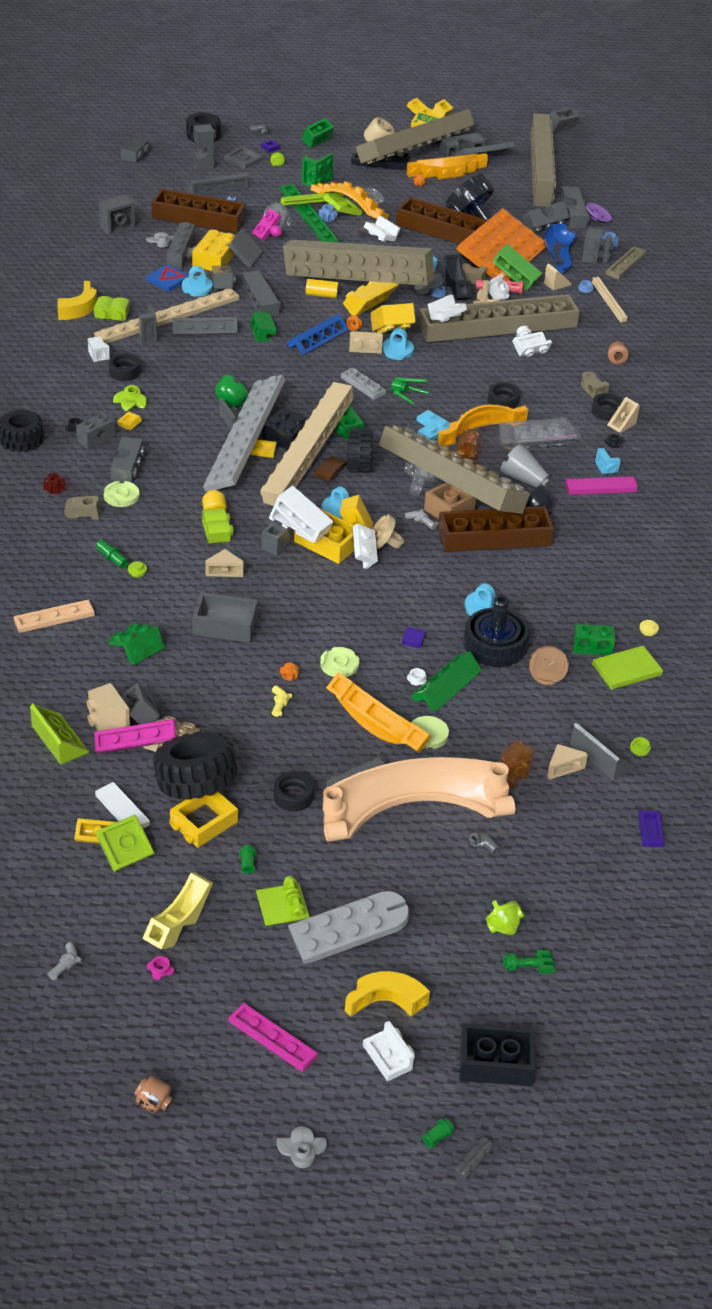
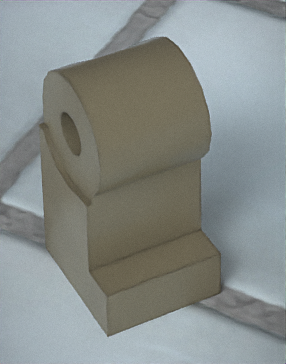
[462,263,487,284]
[581,371,610,398]
[64,496,101,520]

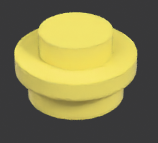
[639,620,659,636]

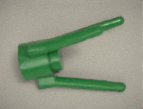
[391,376,430,404]

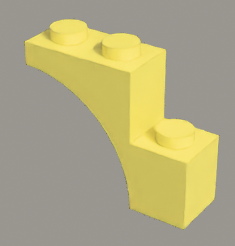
[143,873,213,949]

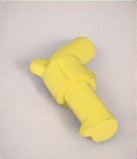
[272,686,293,717]

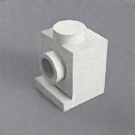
[488,274,510,301]
[88,337,110,362]

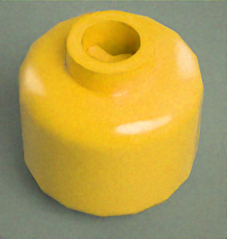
[202,490,227,512]

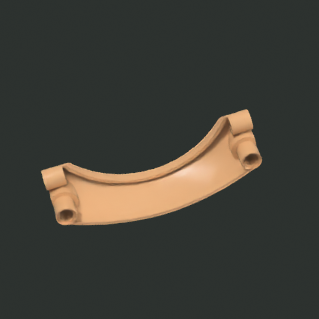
[323,757,515,842]

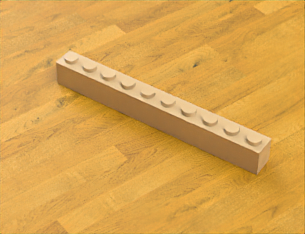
[261,382,353,506]

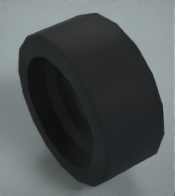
[109,353,140,381]
[488,382,520,409]
[591,393,623,421]
[274,772,314,812]

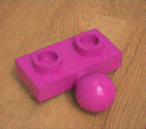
[252,209,282,241]

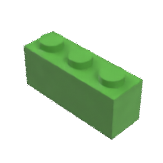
[492,244,542,290]

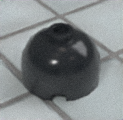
[525,485,553,515]

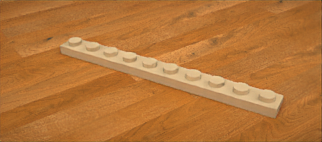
[94,289,239,344]

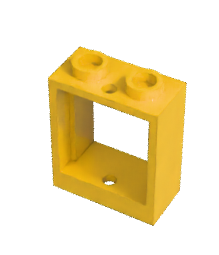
[169,792,238,847]

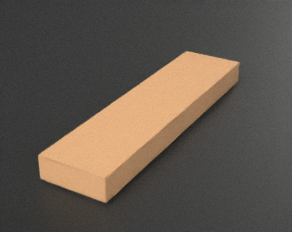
[14,600,95,633]

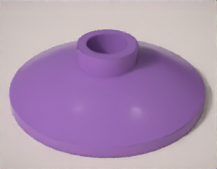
[586,203,612,222]

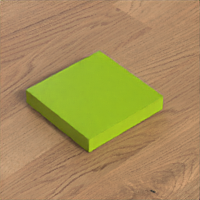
[323,194,363,216]
[95,814,154,872]

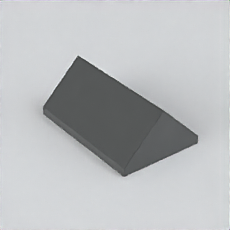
[570,722,636,781]

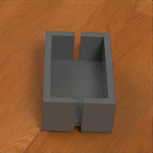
[192,592,258,643]

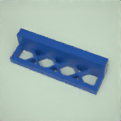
[287,313,349,355]

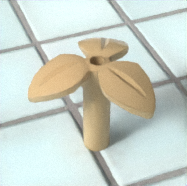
[473,280,499,303]

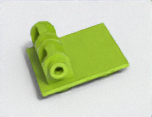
[256,876,310,926]

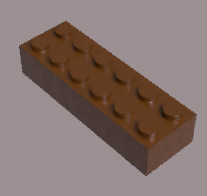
[151,188,246,233]
[396,196,488,244]
[438,506,554,552]

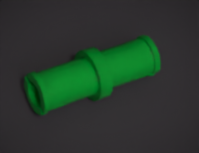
[96,539,129,569]

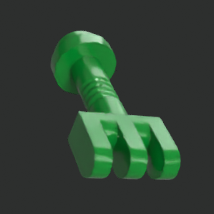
[503,950,556,974]

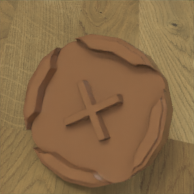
[529,646,569,685]

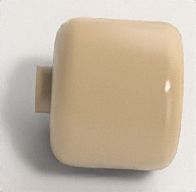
[364,117,395,142]

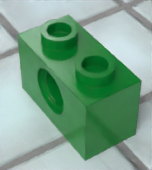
[302,118,334,148]

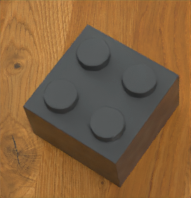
[99,194,135,236]

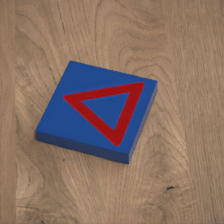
[146,264,189,292]

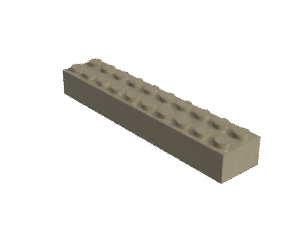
[356,109,474,164]
[530,113,556,207]
[283,239,435,286]
[418,294,580,342]
[379,424,530,514]

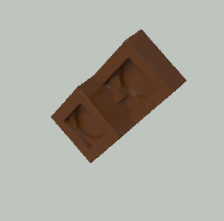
[314,456,347,481]

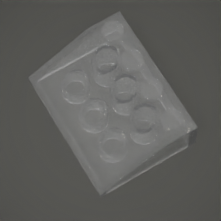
[499,418,581,450]

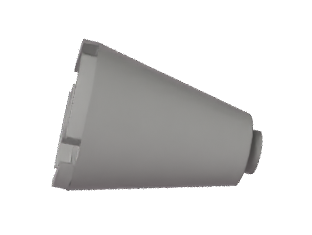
[500,444,550,488]

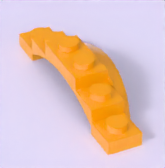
[406,153,488,179]
[310,181,389,219]
[438,405,528,446]
[326,672,431,753]

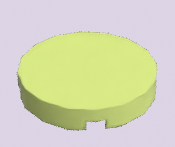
[104,481,140,507]
[320,647,359,677]
[411,716,449,749]

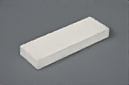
[95,782,150,829]

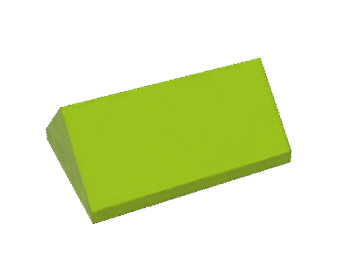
[30,703,90,764]

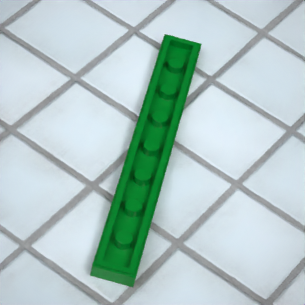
[280,184,339,243]

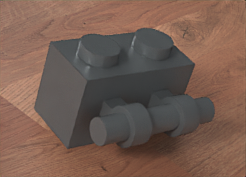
[582,228,613,264]

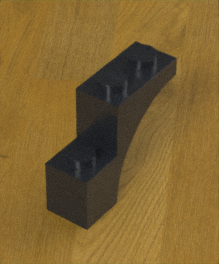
[444,254,472,300]

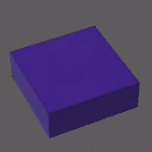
[261,140,280,153]
[402,627,426,648]

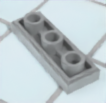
[341,368,387,400]

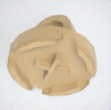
[373,515,404,549]

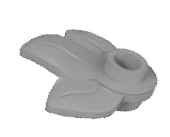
[146,232,174,247]
[276,1126,327,1168]

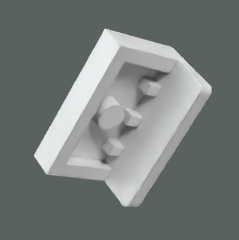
[364,216,400,242]
[428,294,467,322]
[512,331,552,357]
[353,524,378,569]
[363,1021,415,1082]

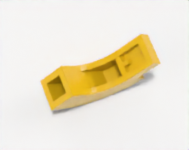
[407,98,453,118]
[58,281,97,320]
[345,971,430,1017]

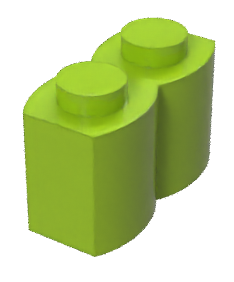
[94,296,130,321]
[202,508,233,543]

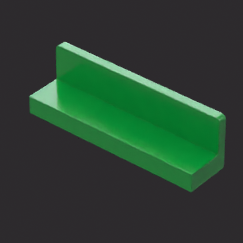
[411,651,482,712]

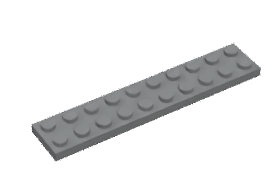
[203,375,285,492]

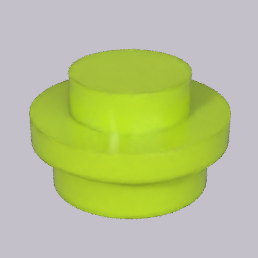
[270,152,284,166]
[128,561,147,577]
[630,737,651,756]

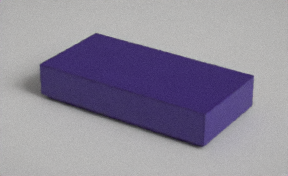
[638,810,665,847]

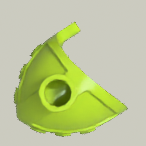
[485,900,525,935]

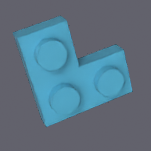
[417,410,450,440]

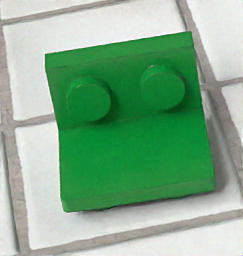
[301,153,334,187]

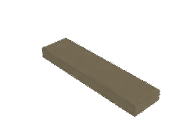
[605,246,647,279]

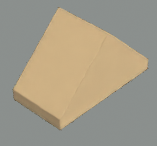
[544,263,572,291]
[607,397,640,433]
[206,549,243,577]
[547,744,588,780]

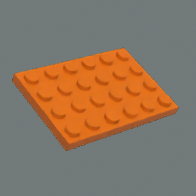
[456,208,549,282]

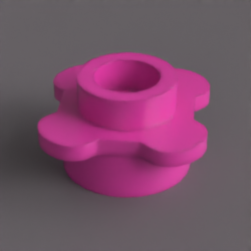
[147,956,174,980]

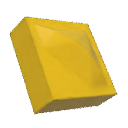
[117,412,142,430]

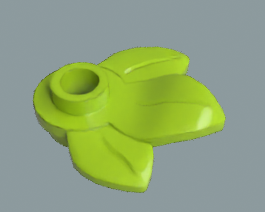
[113,385,147,411]

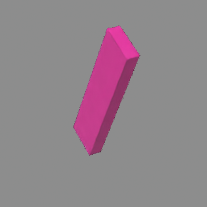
[565,477,638,495]
[94,719,178,753]
[229,1003,318,1072]

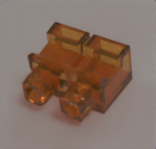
[457,429,480,464]
[500,740,534,790]

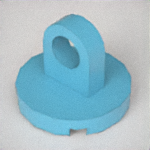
[182,266,213,296]
[382,328,414,360]
[322,486,349,519]
[464,583,497,616]

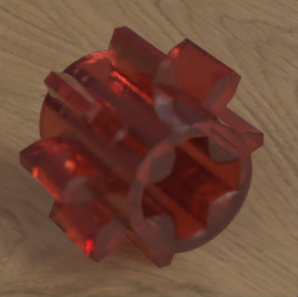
[43,473,65,494]

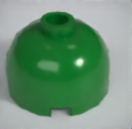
[215,375,249,408]

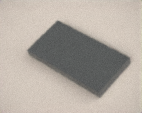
[453,142,515,156]

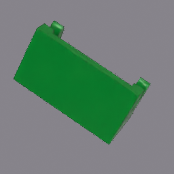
[250,311,277,342]

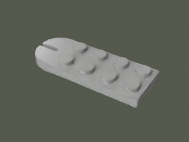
[288,891,409,964]

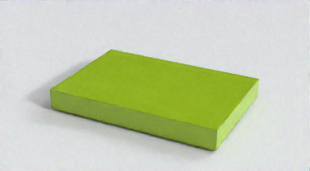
[592,646,663,689]

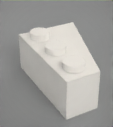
[269,486,333,543]

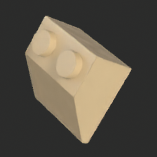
[87,683,130,731]

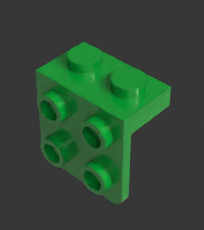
[108,623,166,665]

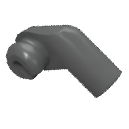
[250,125,269,135]
[468,832,501,854]

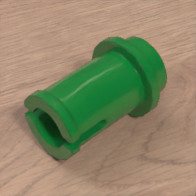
[239,845,257,873]
[422,1118,454,1149]

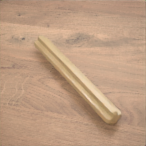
[592,277,628,323]

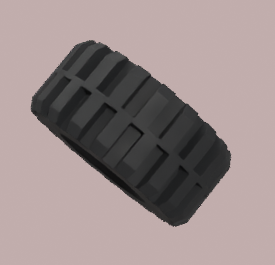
[153,731,238,800]

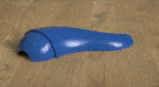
[544,224,576,273]

